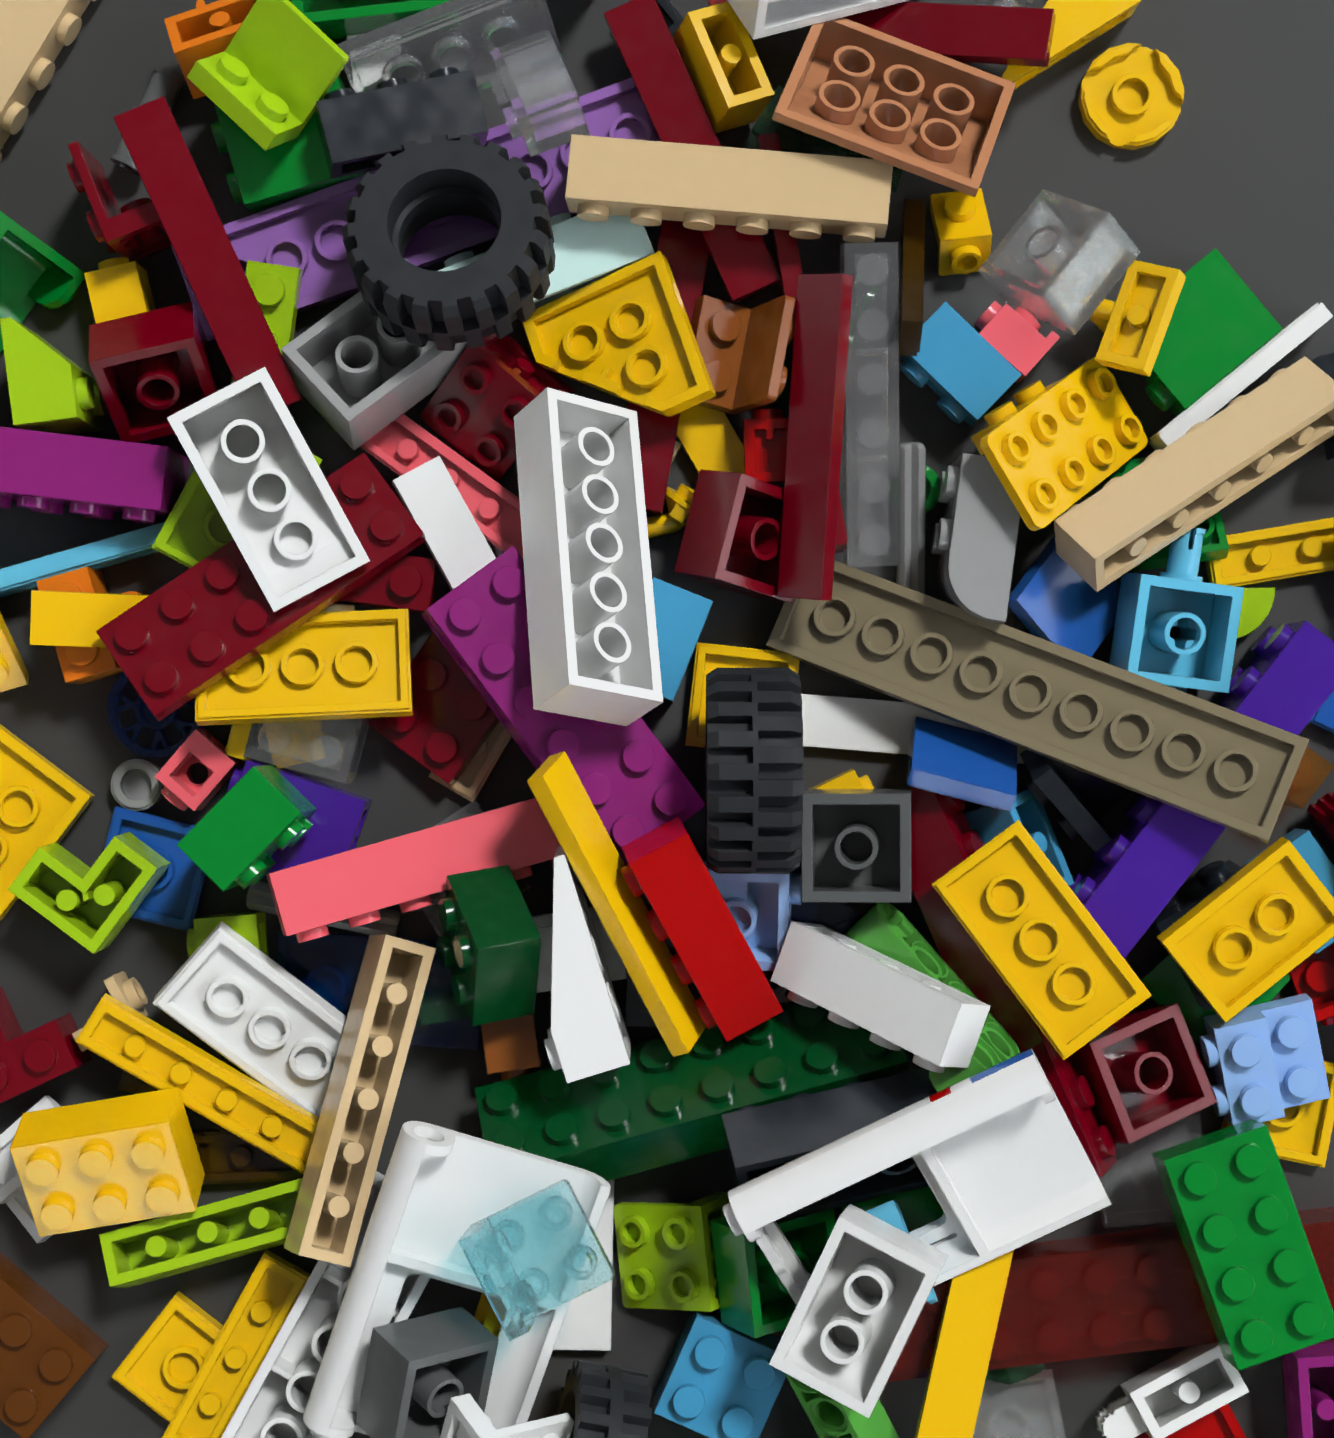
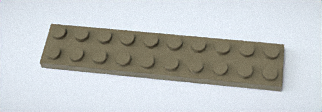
[766,560,1309,844]

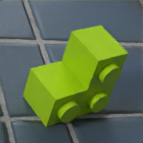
[8,832,171,954]

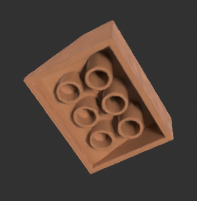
[772,17,1016,197]

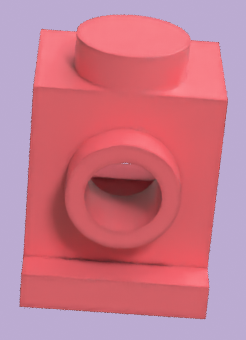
[974,300,1060,384]
[154,729,245,811]

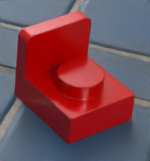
[742,409,789,483]
[1288,942,1334,1026]

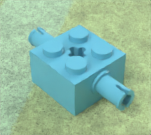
[1109,528,1244,693]

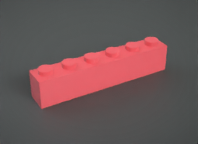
[266,798,560,943]

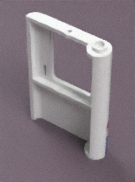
[723,1048,1112,1305]
[303,1121,611,1438]

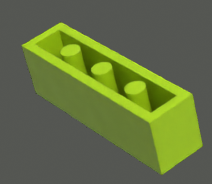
[99,1178,303,1288]

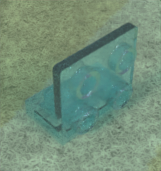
[458,1179,615,1341]

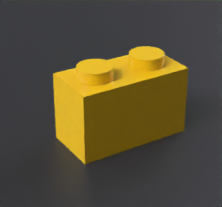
[673,1,775,134]

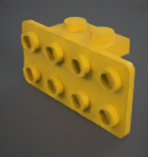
[970,357,1148,531]

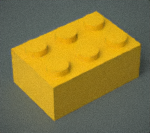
[10,1087,205,1237]

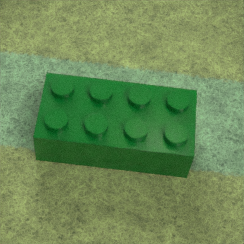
[1152,1119,1334,1371]

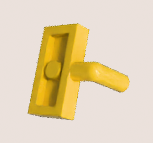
[1082,259,1186,377]

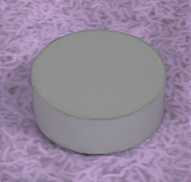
[111,759,165,811]

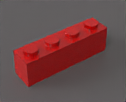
[620,816,784,1042]

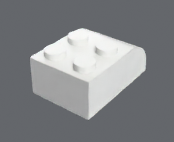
[769,1204,948,1418]

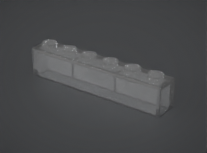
[840,242,900,567]

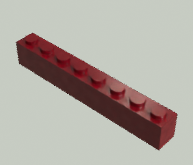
[906,787,1117,1178]

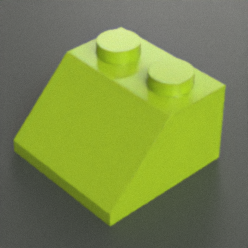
[0,317,108,435]

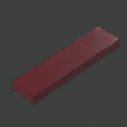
[844,2,1056,67]

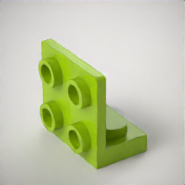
[187,0,349,151]
[614,1192,730,1312]

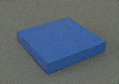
[1008,535,1120,657]
[907,716,1017,812]
[104,806,208,931]

